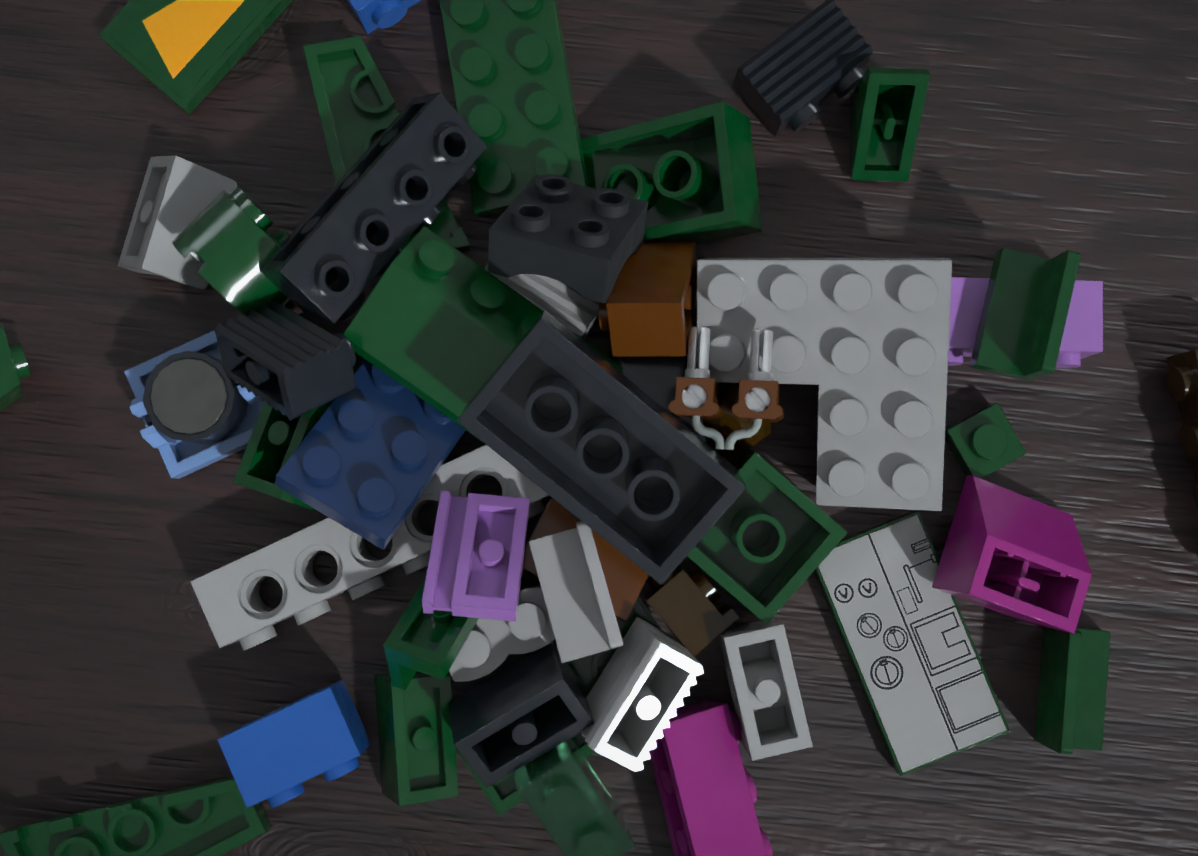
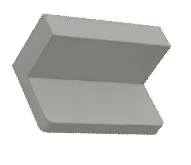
[118,156,237,289]
[529,521,624,663]

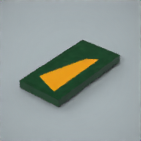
[98,0,293,115]

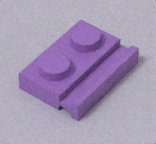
[422,490,530,622]

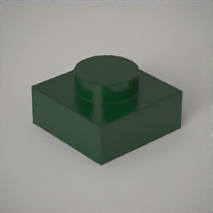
[945,403,1027,479]

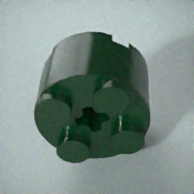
[172,186,290,316]

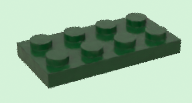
[439,0,589,218]

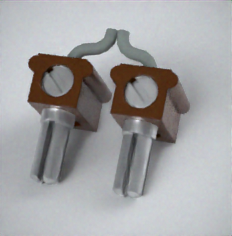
[669,326,784,450]

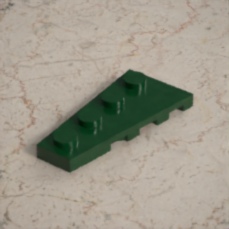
[303,36,471,252]

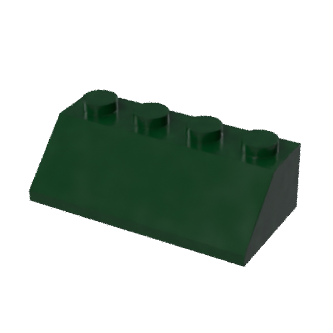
[343,226,623,440]

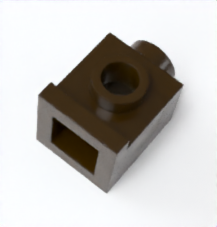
[644,565,740,656]

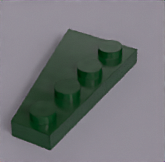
[0,776,272,856]

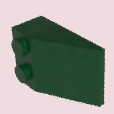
[581,101,763,244]

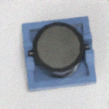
[124,330,264,479]

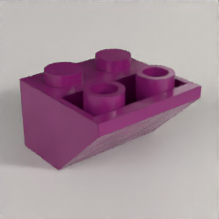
[932,476,1092,634]

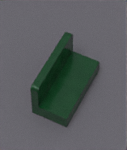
[969,247,1081,382]
[383,578,479,690]
[1035,627,1111,754]
[374,673,459,806]

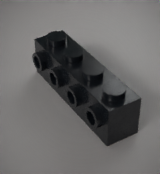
[259,92,487,324]

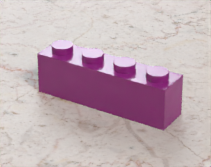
[649,700,773,856]

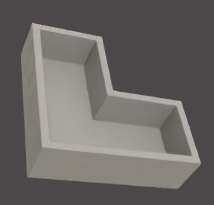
[697,258,952,511]

